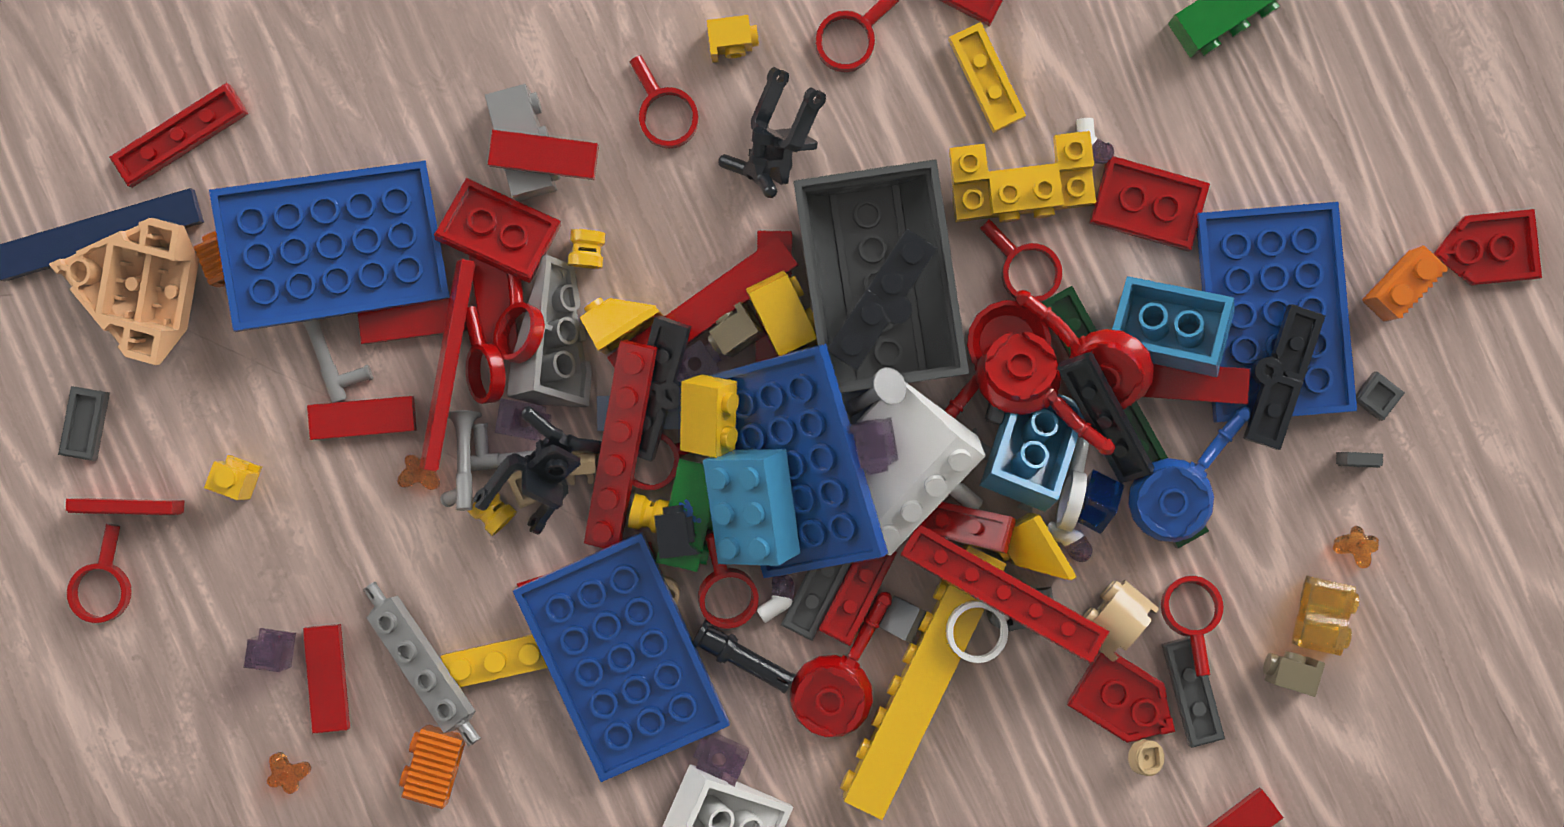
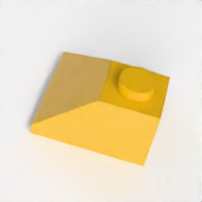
[580,298,664,355]
[997,513,1077,580]

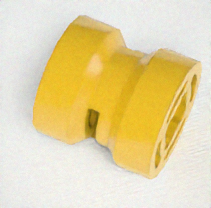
[568,229,606,269]
[467,493,517,536]
[628,494,670,534]

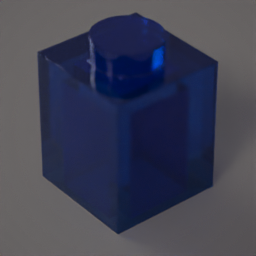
[1077,469,1125,534]

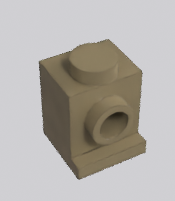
[707,302,767,357]
[1263,651,1325,697]

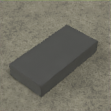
[58,386,110,461]

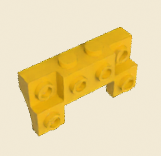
[949,131,1096,223]

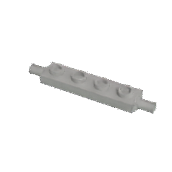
[363,582,481,747]

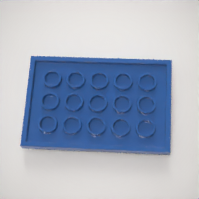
[209,160,450,332]
[1197,202,1357,423]
[708,344,888,578]
[513,532,730,782]

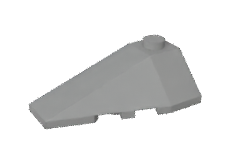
[507,255,592,407]

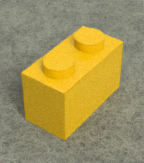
[746,271,817,356]
[680,374,739,458]

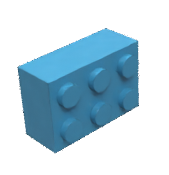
[1112,276,1235,377]
[979,394,1084,512]
[703,449,800,566]

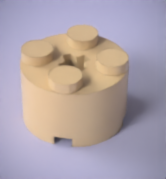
[1082,580,1159,662]

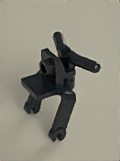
[718,67,826,198]
[473,406,602,535]

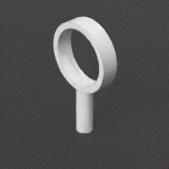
[1056,437,1089,531]
[946,601,1010,663]

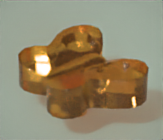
[397,455,440,490]
[1333,526,1379,568]
[267,752,311,794]

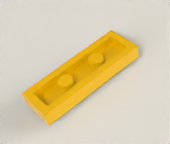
[948,22,1026,133]
[441,635,548,687]

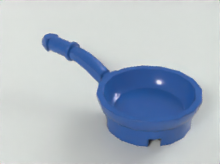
[1128,407,1251,542]

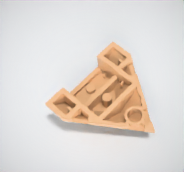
[49,218,199,365]

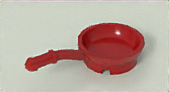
[1015,290,1154,410]
[944,300,1051,418]
[976,332,1115,455]
[789,592,892,737]

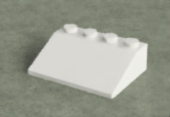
[851,382,985,556]
[662,764,793,827]

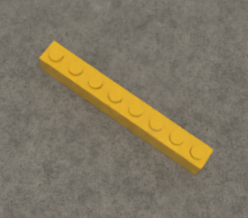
[840,544,1007,820]

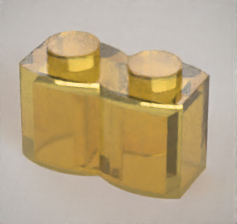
[1292,575,1359,656]

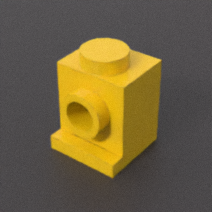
[707,15,759,63]
[204,455,262,500]

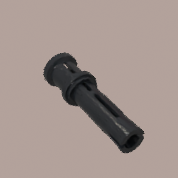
[693,619,795,694]

